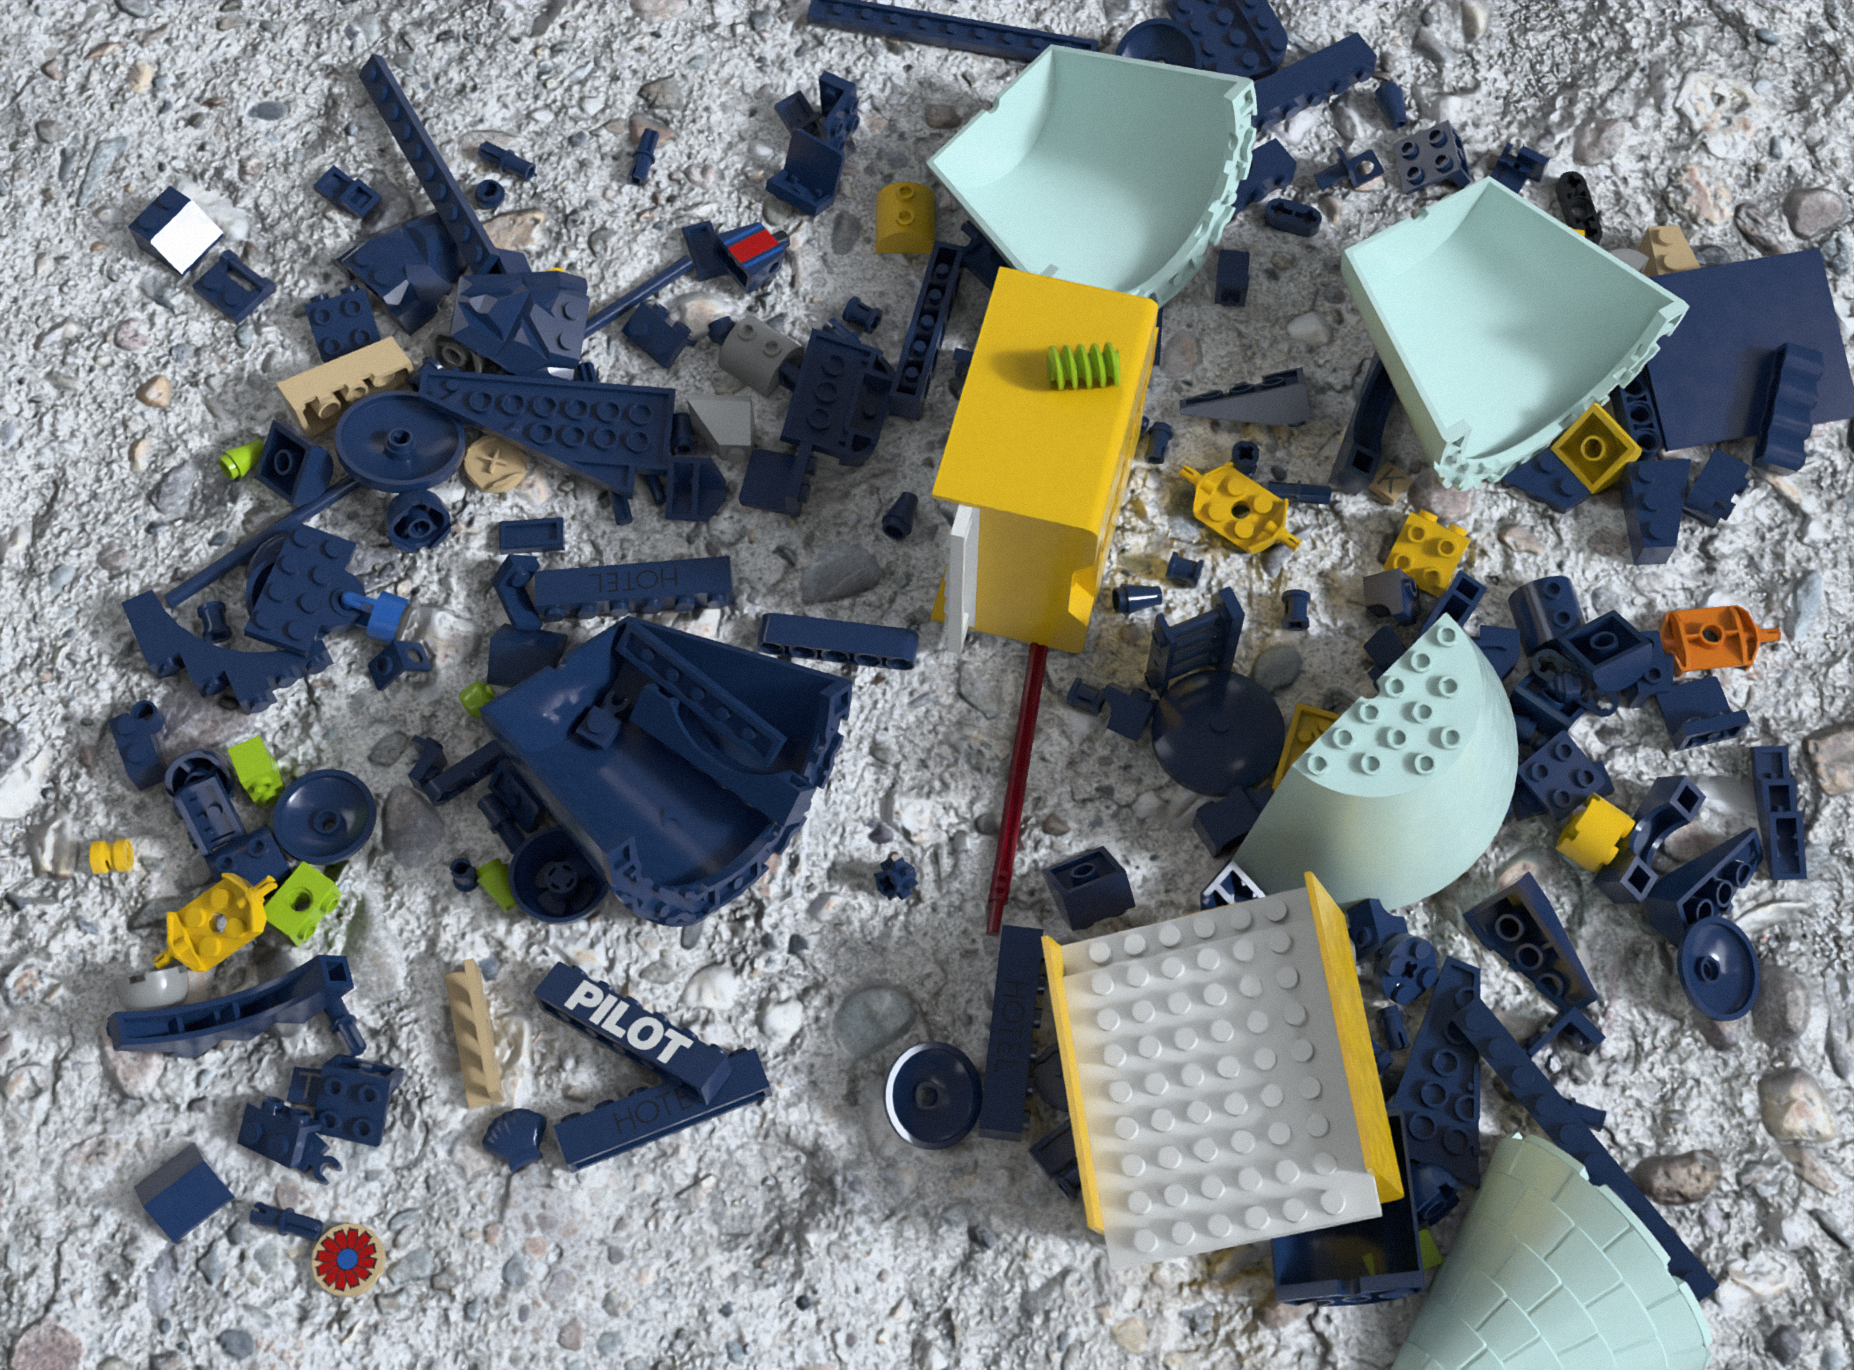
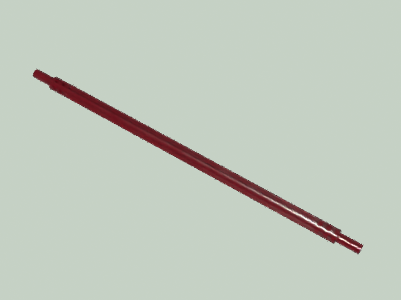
[986,642,1048,937]

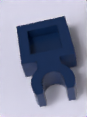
[575,690,632,752]
[297,1132,343,1186]

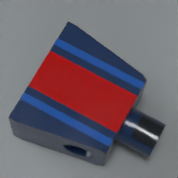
[712,222,790,295]

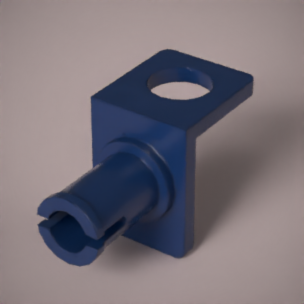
[1313,146,1384,192]

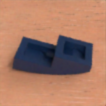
[314,165,381,219]

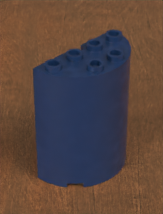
[1270,1104,1426,1307]

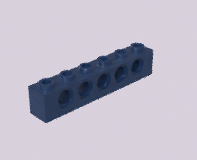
[889,240,965,421]

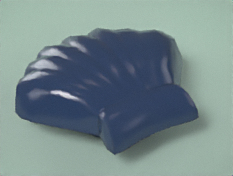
[482,1108,547,1172]

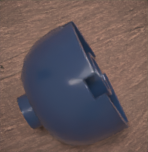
[384,489,452,553]
[165,747,235,804]
[1392,1162,1465,1231]

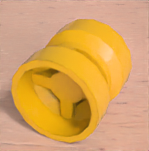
[89,838,134,874]

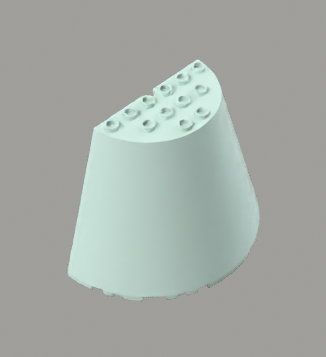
[926,44,1257,308]
[1341,176,1690,492]
[1232,612,1518,914]

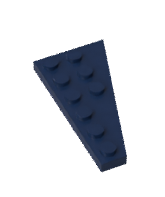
[1392,955,1481,1190]

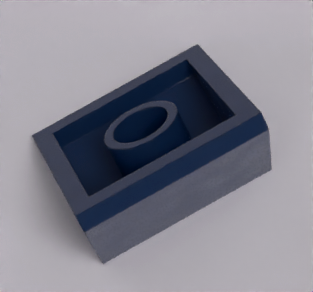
[487,623,568,688]
[1509,670,1587,736]
[134,1142,235,1243]

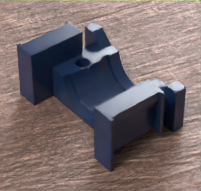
[1490,142,1551,194]

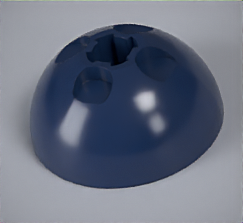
[508,826,609,925]

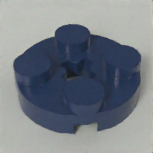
[1373,933,1439,1005]

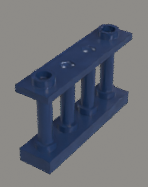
[1144,586,1245,699]

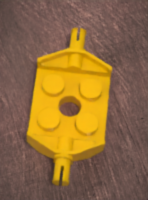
[1179,461,1303,555]
[152,873,277,973]

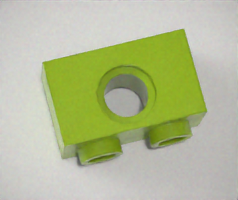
[227,735,287,808]
[264,861,342,947]

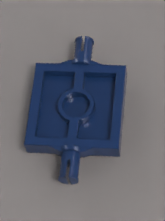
[961,220,1011,292]

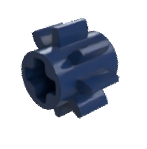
[874,857,918,901]

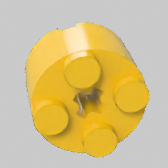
[1555,792,1635,874]

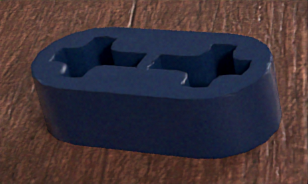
[1264,198,1322,238]

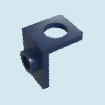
[368,640,432,691]

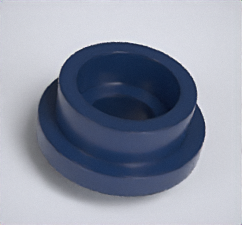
[475,179,505,209]

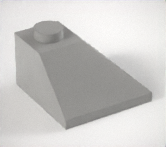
[687,394,756,463]

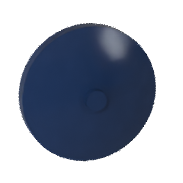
[335,390,465,493]
[1151,670,1285,797]

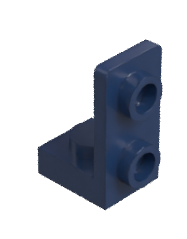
[1214,249,1250,307]
[491,554,543,631]
[1522,1007,1606,1059]

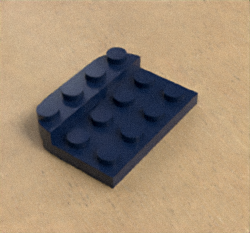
[1166,0,1288,82]
[779,328,895,467]

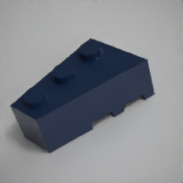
[1618,459,1691,566]

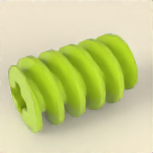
[1047,342,1120,390]

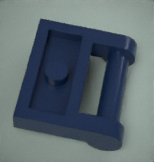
[192,249,275,325]

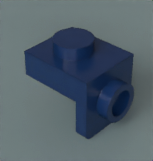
[774,90,822,135]
[408,735,448,794]

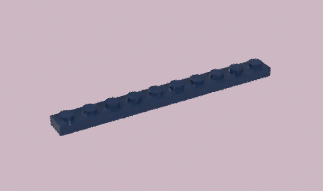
[807,0,1098,61]
[358,53,500,275]
[1451,996,1719,1303]

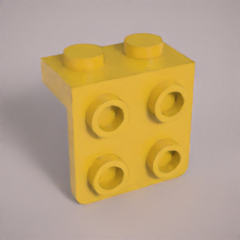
[1384,509,1472,596]

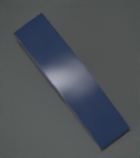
[1750,745,1807,881]

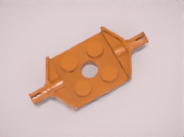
[1658,605,1781,678]

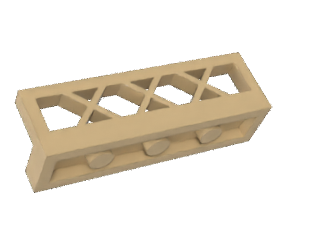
[444,958,505,1110]

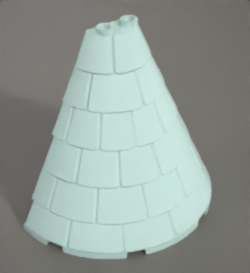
[1391,1132,1713,1370]

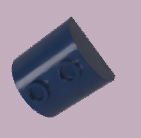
[254,420,334,505]
[1507,576,1586,658]
[1557,610,1653,691]
[204,823,293,900]

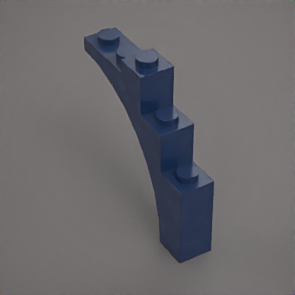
[121,589,334,716]
[107,955,354,1058]

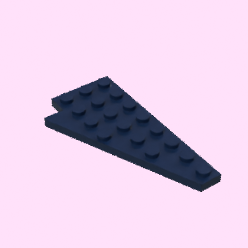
[418,368,676,499]

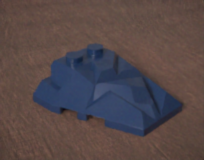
[331,209,469,336]
[449,270,590,380]

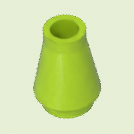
[218,438,264,480]
[476,858,518,912]

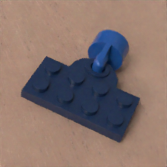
[244,521,412,658]

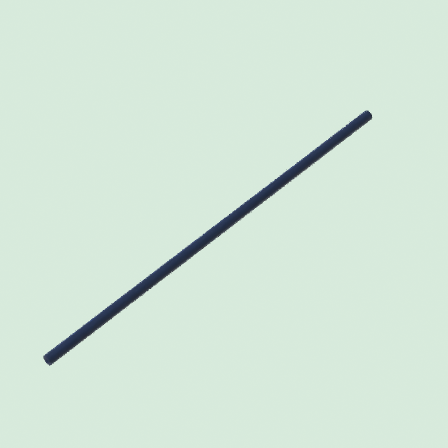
[163,255,694,609]

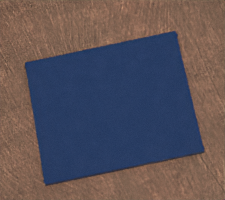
[1645,248,1854,452]

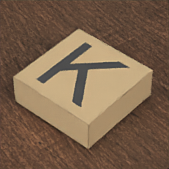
[1367,461,1414,506]

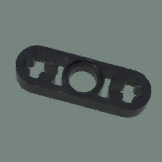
[1555,171,1603,246]

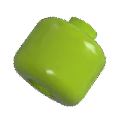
[459,681,496,718]

